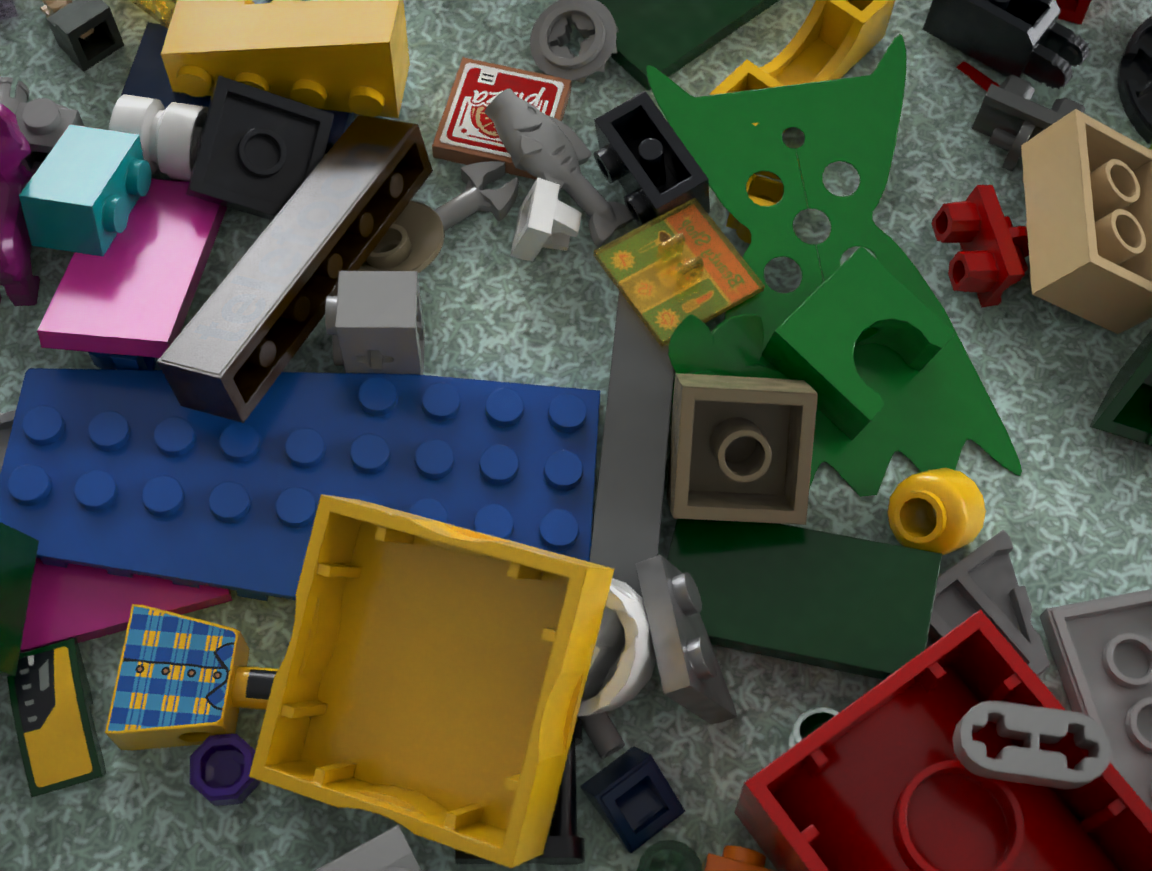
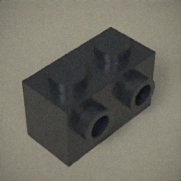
[594,91,710,229]

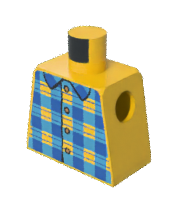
[105,604,279,751]

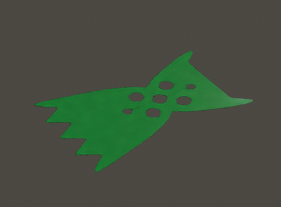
[646,34,1022,497]

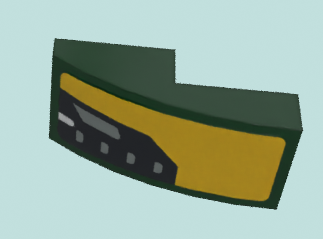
[7,637,106,798]

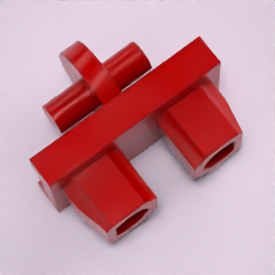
[931,185,1029,308]

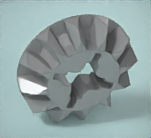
[530,0,619,84]

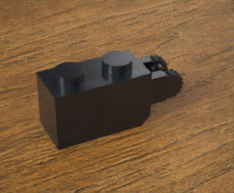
[922,0,1090,89]

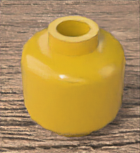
[887,468,986,555]

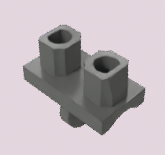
[971,75,1085,172]

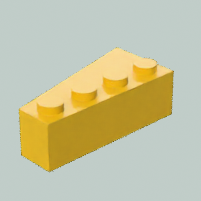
[161,0,410,118]

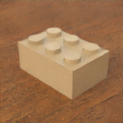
[1021,109,1152,334]

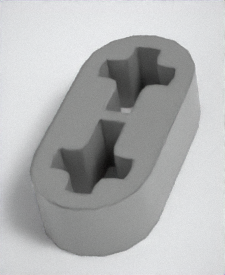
[952,701,1112,789]

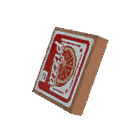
[432,57,571,180]

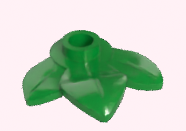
[668,314,789,404]

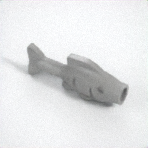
[485,88,634,247]

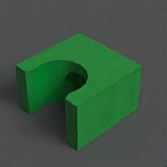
[762,245,956,440]

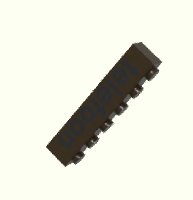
[157,115,433,423]

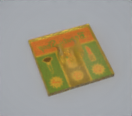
[593,198,765,347]

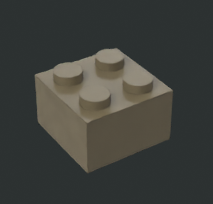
[666,373,818,525]

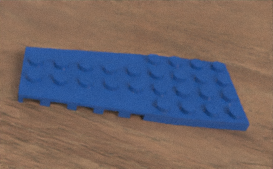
[0,368,600,601]

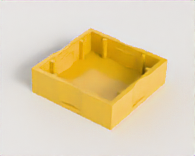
[249,494,614,868]

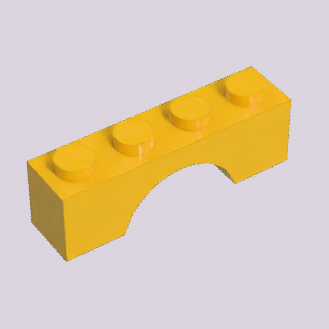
[710,0,895,133]

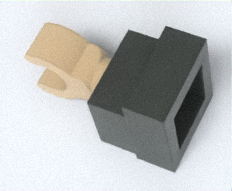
[40,0,124,72]

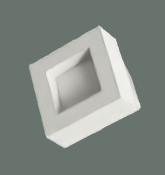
[510,177,582,261]

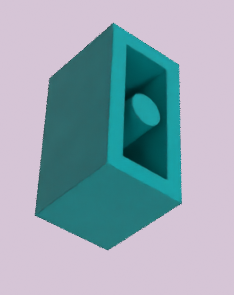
[19,125,152,256]

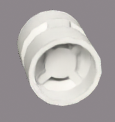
[109,94,208,181]

